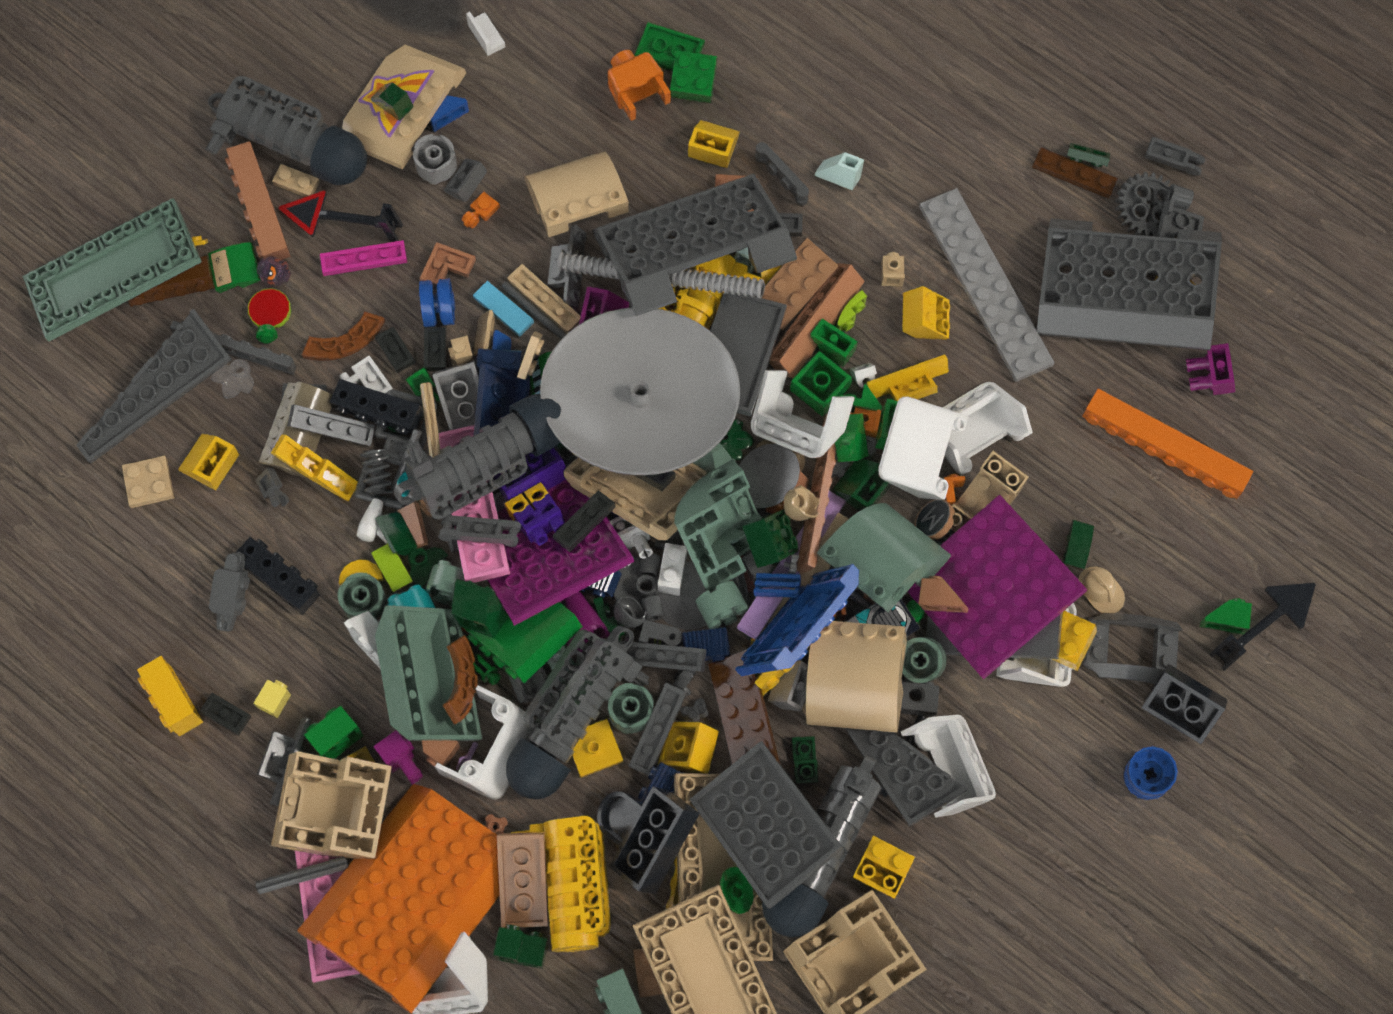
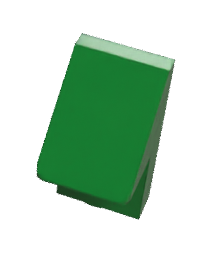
[840,384,882,413]

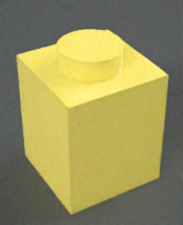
[254,680,291,718]

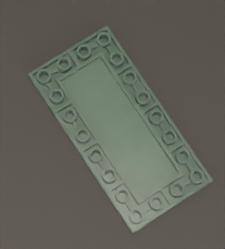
[23,198,202,341]

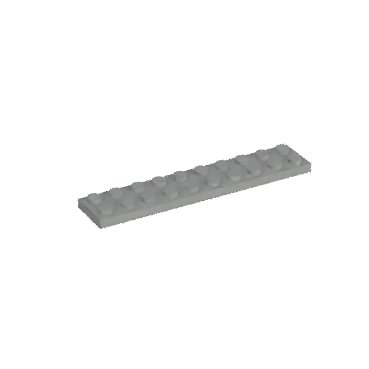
[919,188,1054,382]

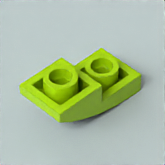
[837,290,867,332]
[371,543,412,592]

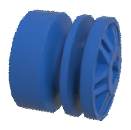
[1123,746,1178,800]

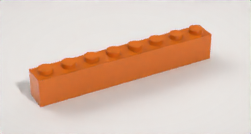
[1082,388,1254,499]

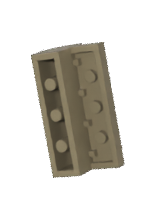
[258,381,332,478]

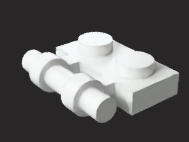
[339,356,393,394]

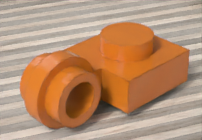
[462,192,500,229]

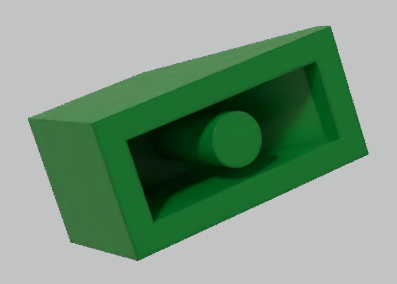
[810,318,858,367]
[835,413,869,462]
[1200,598,1252,635]

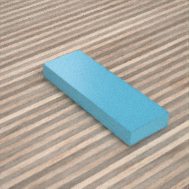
[473,281,534,337]

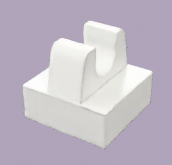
[850,363,877,388]

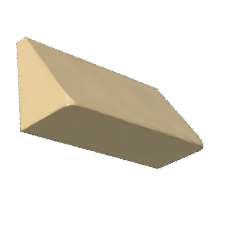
[473,310,495,357]

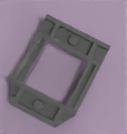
[1082,613,1183,684]

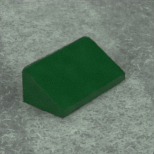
[375,512,417,556]

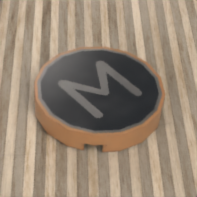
[915,499,955,540]

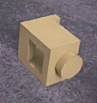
[881,252,905,286]
[448,336,474,367]

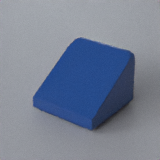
[492,330,512,350]

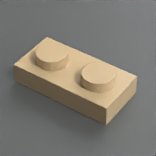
[272,164,320,197]

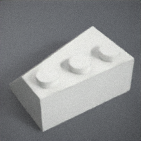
[344,611,381,670]

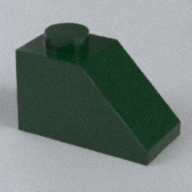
[370,82,414,121]

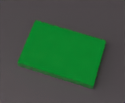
[634,22,705,71]

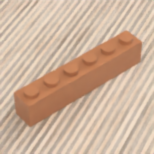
[225,141,291,265]
[769,263,865,378]

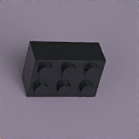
[1142,664,1228,744]

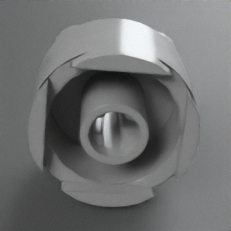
[413,134,457,185]

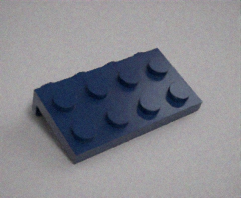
[473,363,530,436]

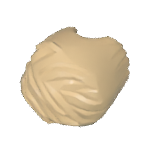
[784,485,820,521]

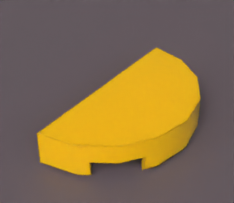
[339,560,384,585]

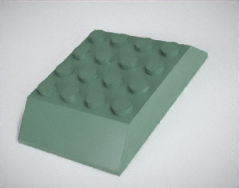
[375,605,482,740]

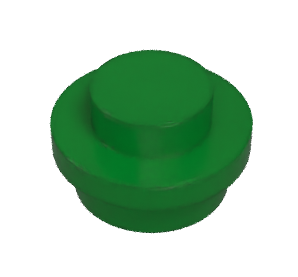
[256,324,278,344]

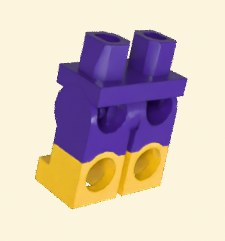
[504,482,565,546]

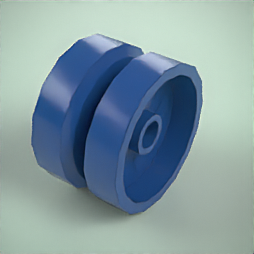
[419,278,455,328]

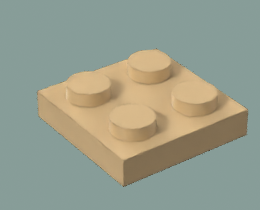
[517,332,545,380]
[122,456,174,508]

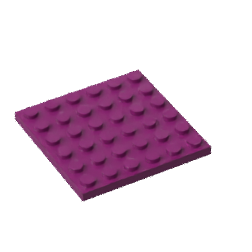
[487,480,634,626]
[907,494,1088,680]

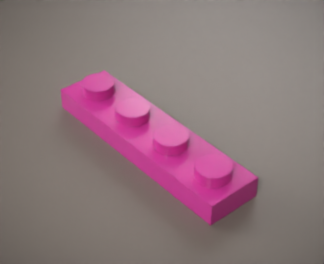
[320,240,407,276]

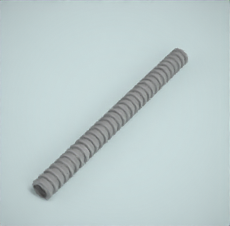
[557,252,765,299]

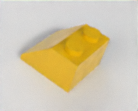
[658,722,719,774]

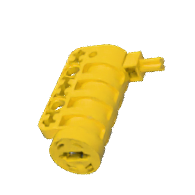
[659,254,764,330]
[511,816,611,952]

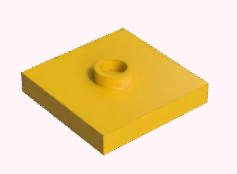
[572,719,623,778]

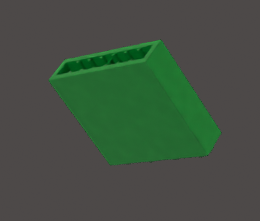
[463,596,583,683]

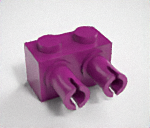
[1186,343,1235,396]
[373,730,423,784]

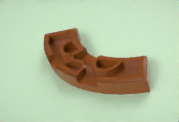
[302,311,385,361]
[443,635,477,725]

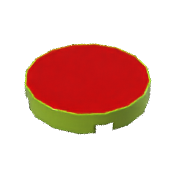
[248,288,291,328]

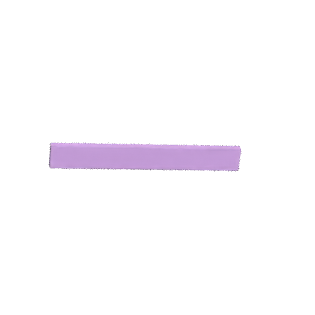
[737,491,846,640]

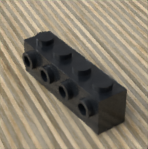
[330,379,423,435]
[236,537,320,615]

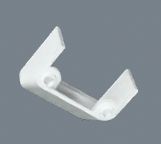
[751,370,854,458]
[435,686,536,800]
[901,715,996,818]
[413,932,488,1014]

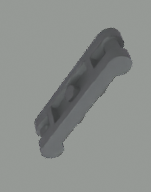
[755,142,809,206]
[438,515,521,547]

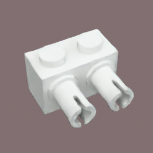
[609,516,653,568]

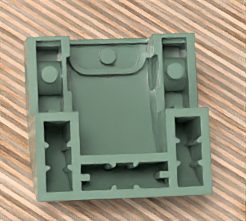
[674,459,762,591]
[817,503,951,613]

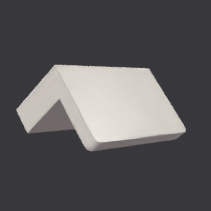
[466,12,505,56]

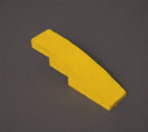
[271,434,358,501]

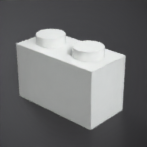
[658,543,687,596]

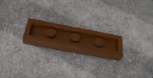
[1032,147,1118,199]

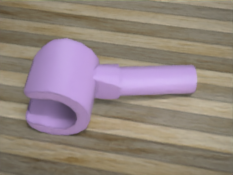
[456,742,478,770]

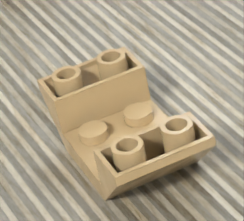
[950,450,1029,532]

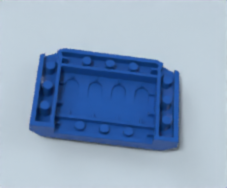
[735,564,859,676]

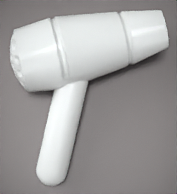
[357,498,387,544]

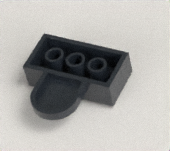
[597,786,700,894]

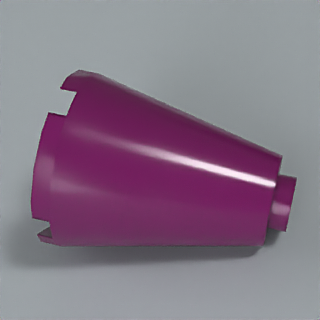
[560,592,610,652]

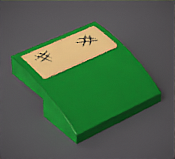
[208,242,261,293]

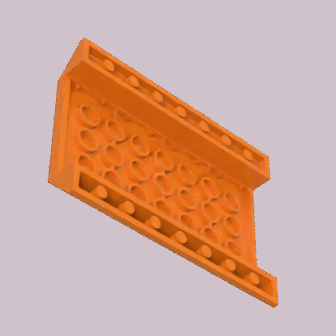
[297,784,500,1014]

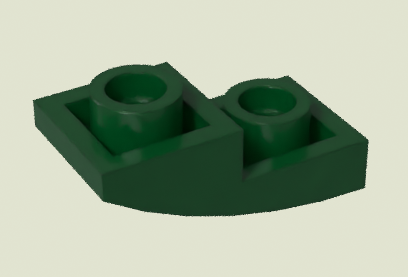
[1062,519,1094,569]
[593,597,624,643]
[792,736,818,784]

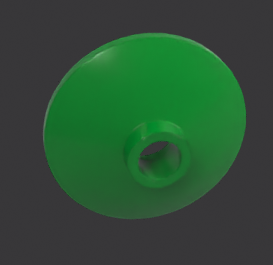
[720,867,753,914]

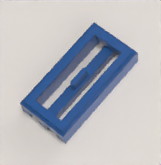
[753,573,802,598]

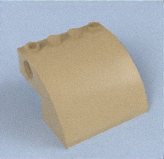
[524,151,629,237]
[806,621,907,733]
[271,751,392,859]
[783,890,927,1014]

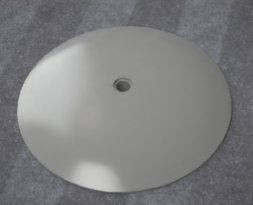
[540,308,740,475]

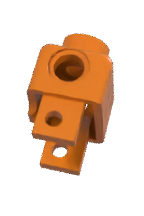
[608,50,671,121]

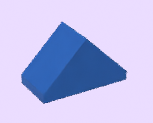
[430,95,469,132]

